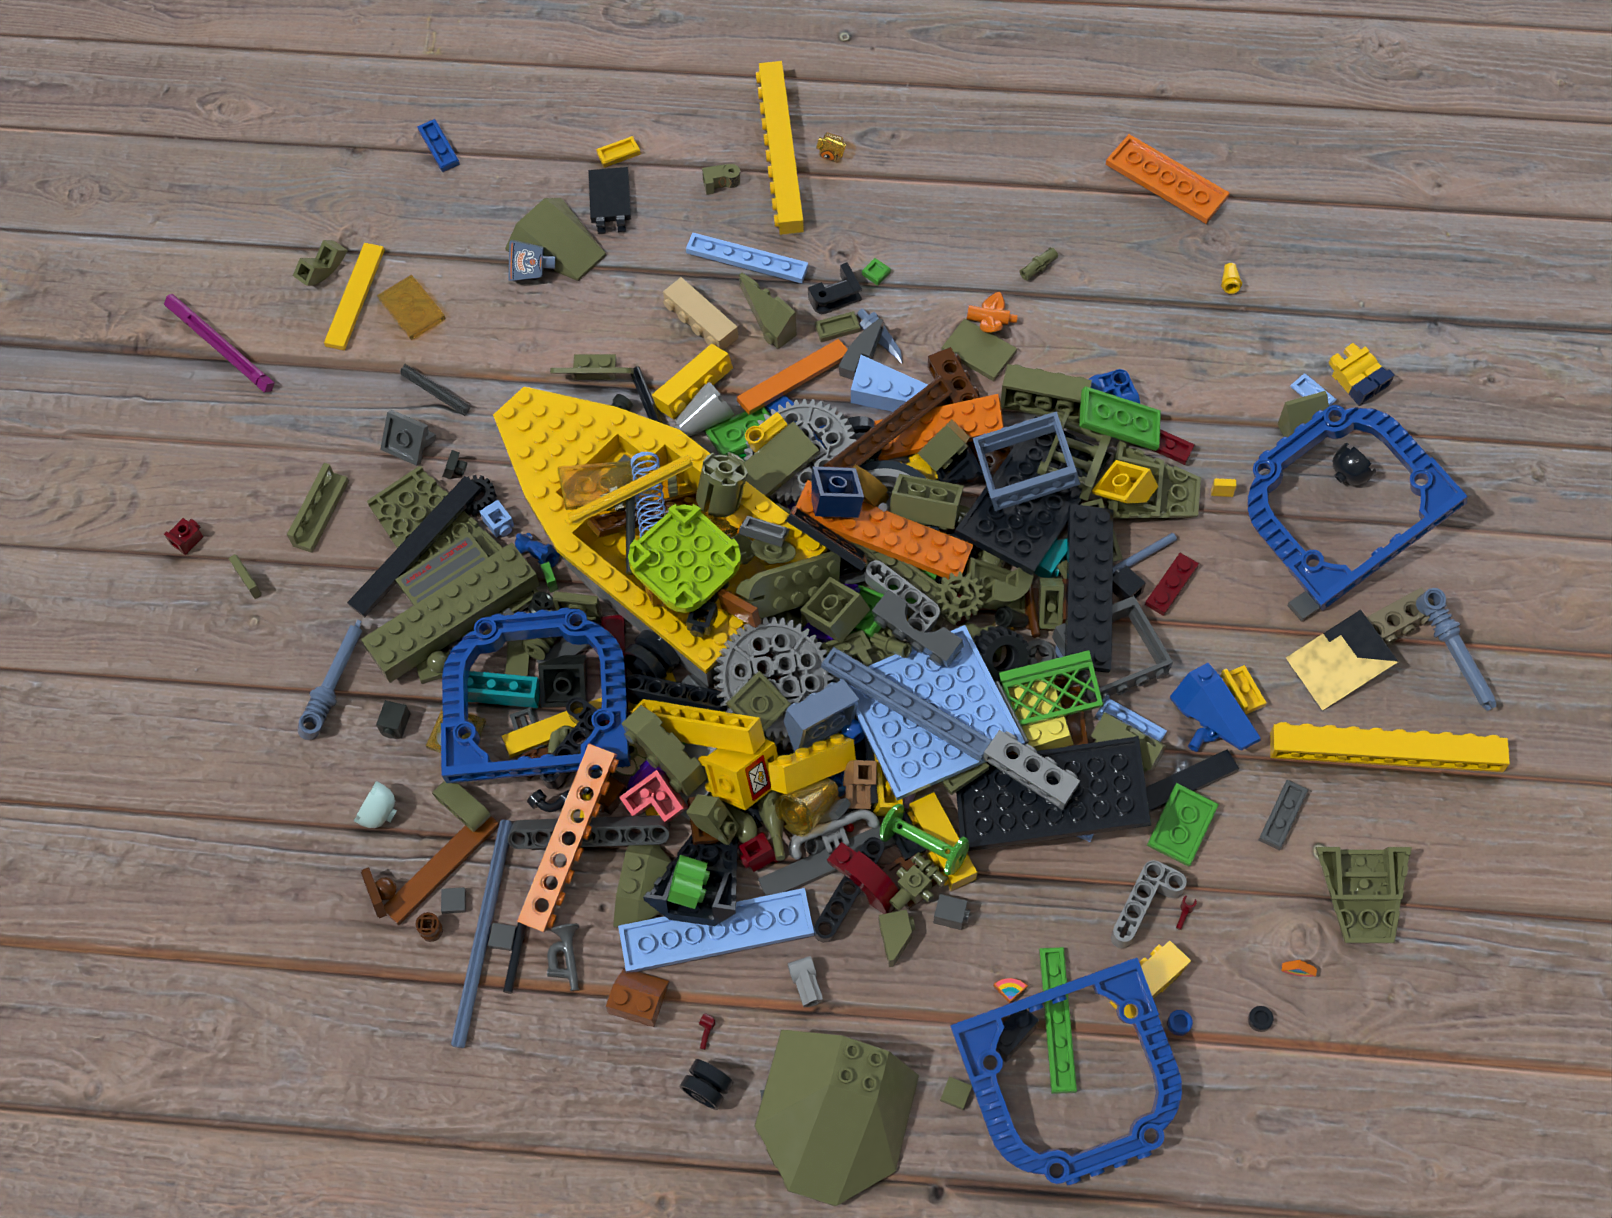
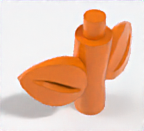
[967,292,1018,332]

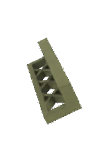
[287,463,349,553]

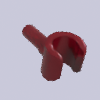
[1176,895,1197,930]
[699,1013,716,1050]

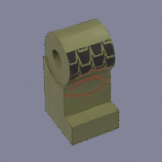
[702,164,740,195]

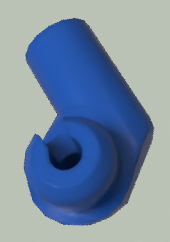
[1188,727,1219,752]

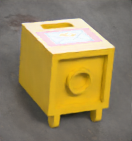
[698,739,778,811]

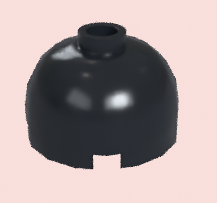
[1332,443,1376,486]

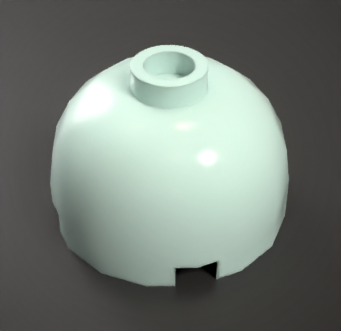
[354,781,397,828]

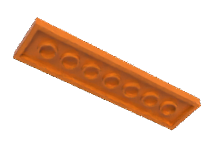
[796,480,973,580]

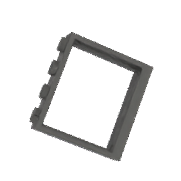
[1052,596,1173,703]

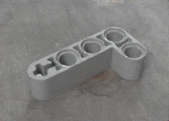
[865,560,940,644]
[1111,860,1187,949]

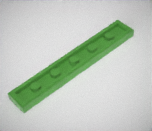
[1039,947,1077,1094]

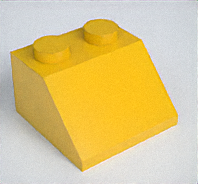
[1091,460,1158,503]

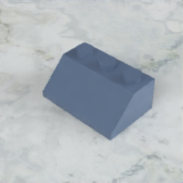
[784,679,860,752]

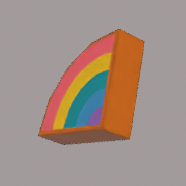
[1281,960,1317,977]
[993,978,1028,1003]

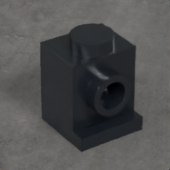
[686,601,718,637]

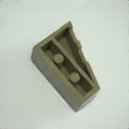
[1091,712,1167,772]

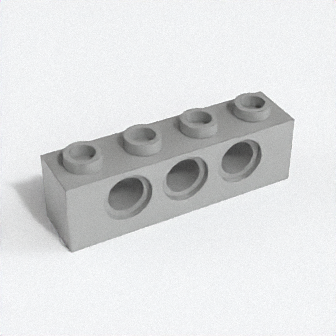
[983,730,1080,810]

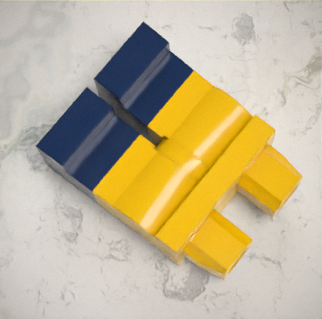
[1328,343,1395,406]

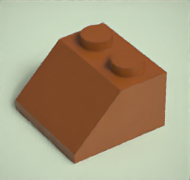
[606,968,669,1027]

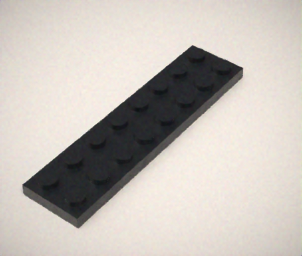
[1065,504,1113,673]

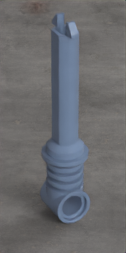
[1416,588,1496,711]
[297,620,362,740]

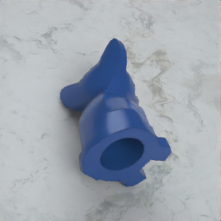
[515,533,560,568]

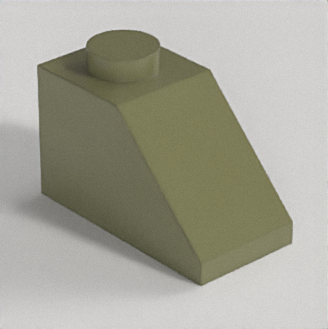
[1039,578,1064,629]
[878,909,915,967]

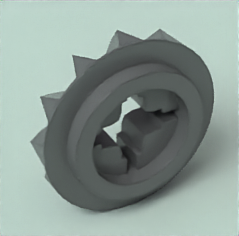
[1026,639,1057,666]

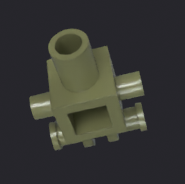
[890,853,948,911]

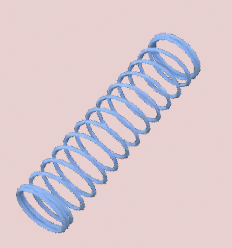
[631,452,666,538]

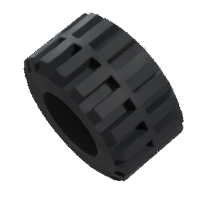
[973,626,1031,687]

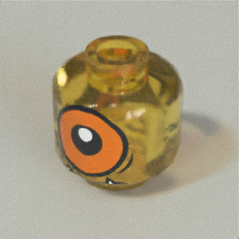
[816,132,846,161]

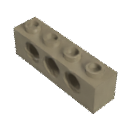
[1367,587,1434,646]

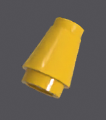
[1221,263,1242,294]

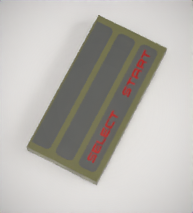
[395,532,488,605]

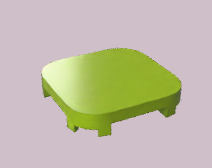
[628,504,741,613]

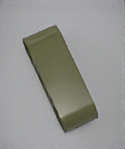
[432,780,491,832]

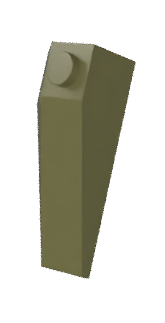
[739,273,797,349]

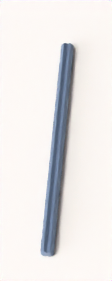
[451,820,513,1048]

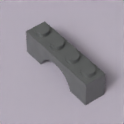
[872,589,964,668]

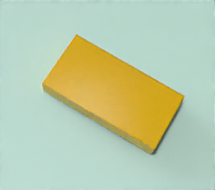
[596,136,641,168]

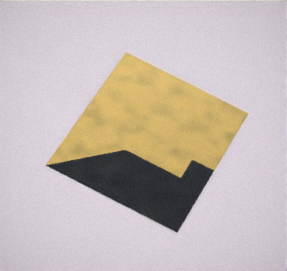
[1286,609,1399,710]

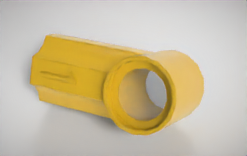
[745,412,788,453]

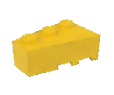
[1110,941,1191,1019]

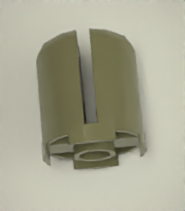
[696,452,748,517]

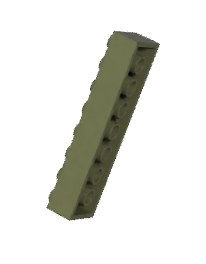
[361,543,540,683]

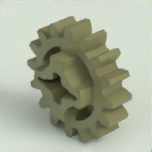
[935,572,985,621]

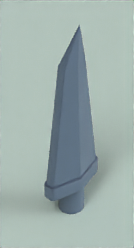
[857,309,902,363]

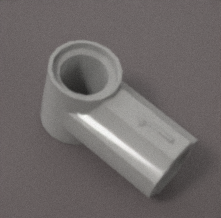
[787,956,823,1008]

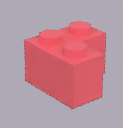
[619,770,688,822]

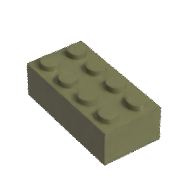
[1000,364,1092,423]

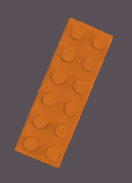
[1105,134,1230,224]
[874,394,1004,461]

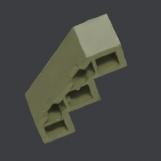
[621,705,708,796]

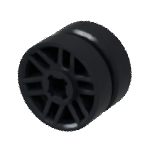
[679,1059,734,1110]

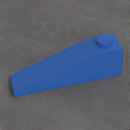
[1170,663,1261,751]

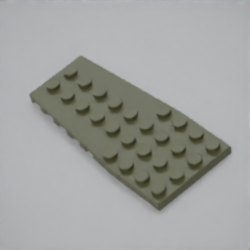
[367,466,539,638]

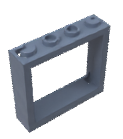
[973,411,1080,511]

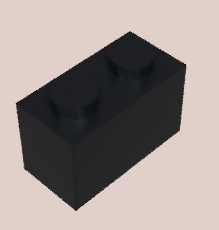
[996,1009,1039,1063]

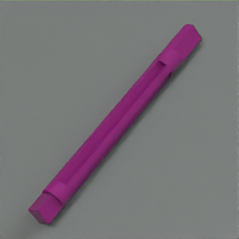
[164,294,275,393]

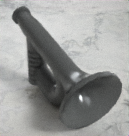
[547,923,580,992]

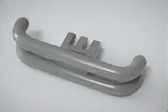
[788,809,880,860]

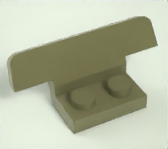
[550,354,634,380]

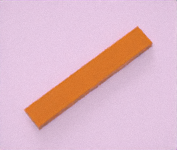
[737,339,848,415]

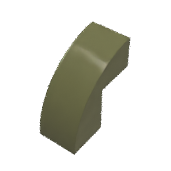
[293,240,348,286]
[982,568,1034,609]

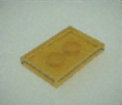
[377,274,446,340]

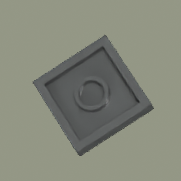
[380,410,436,466]

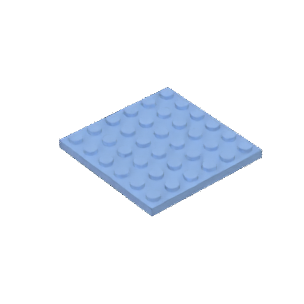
[840,625,1025,800]

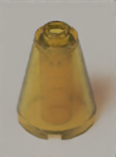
[775,778,838,837]

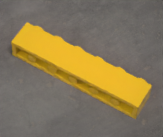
[631,699,766,754]

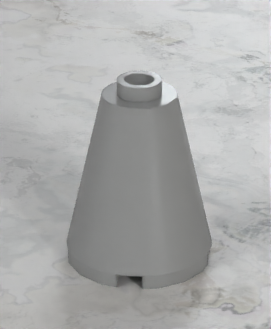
[674,382,734,437]

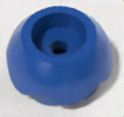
[841,719,865,744]

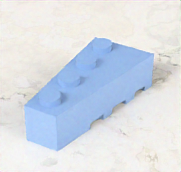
[851,355,937,412]

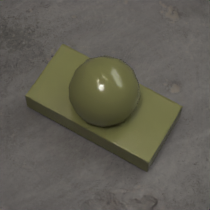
[416,651,450,684]

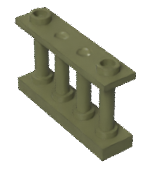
[1037,408,1112,501]

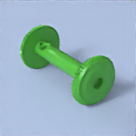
[879,804,969,875]

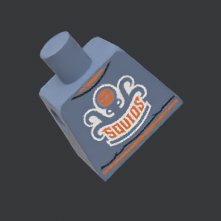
[508,240,555,281]

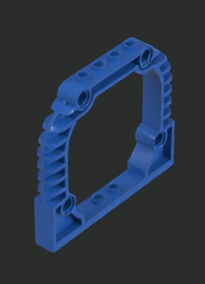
[1247,405,1468,611]
[441,608,631,783]
[950,958,1182,1185]

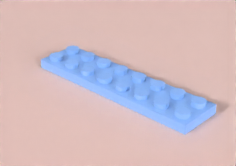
[618,888,814,972]

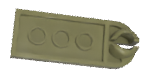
[736,551,841,618]

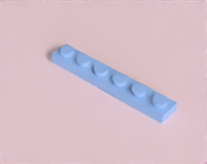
[686,233,808,283]

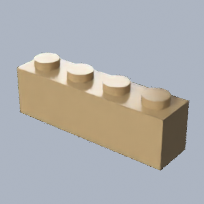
[663,277,738,350]

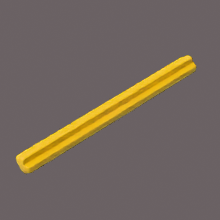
[568,455,693,525]

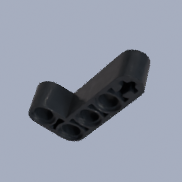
[540,697,605,789]

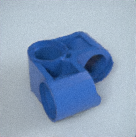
[1089,369,1140,404]

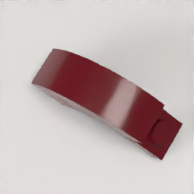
[827,842,899,914]

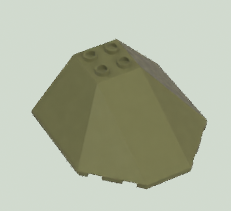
[754,1030,919,1206]

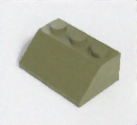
[889,474,964,529]

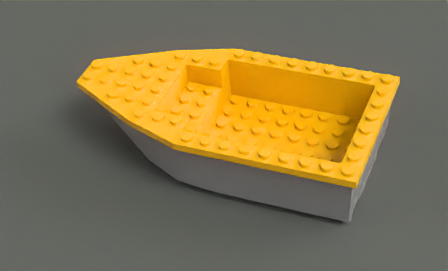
[493,386,829,687]

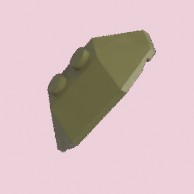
[613,844,671,928]

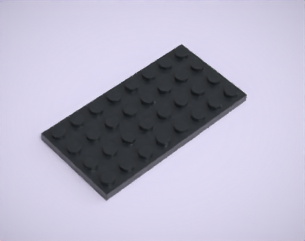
[954,416,1111,576]
[956,736,1152,851]

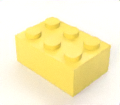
[1008,678,1074,751]

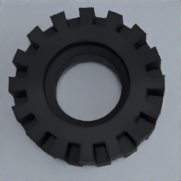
[464,475,497,517]

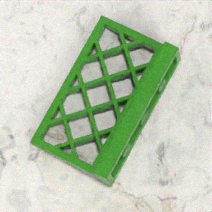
[999,651,1103,726]

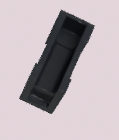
[808,262,862,314]

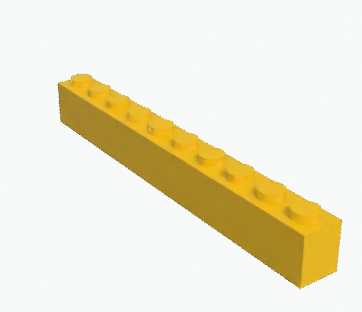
[756,61,804,235]
[1270,722,1510,772]

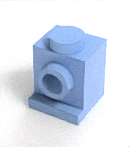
[480,500,514,538]

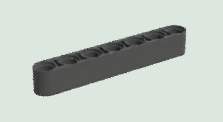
[508,815,671,849]

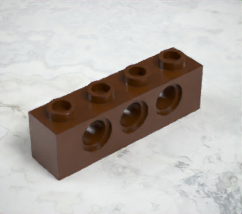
[927,347,980,405]

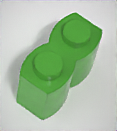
[667,855,710,909]

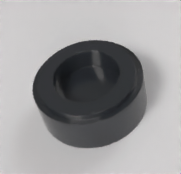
[1248,1006,1274,1032]

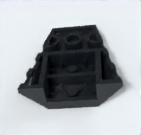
[643,834,738,926]

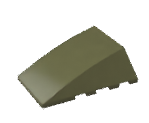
[505,198,606,281]
[1106,441,1201,518]
[1315,847,1412,943]

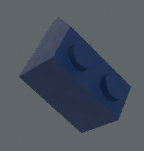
[811,466,864,518]

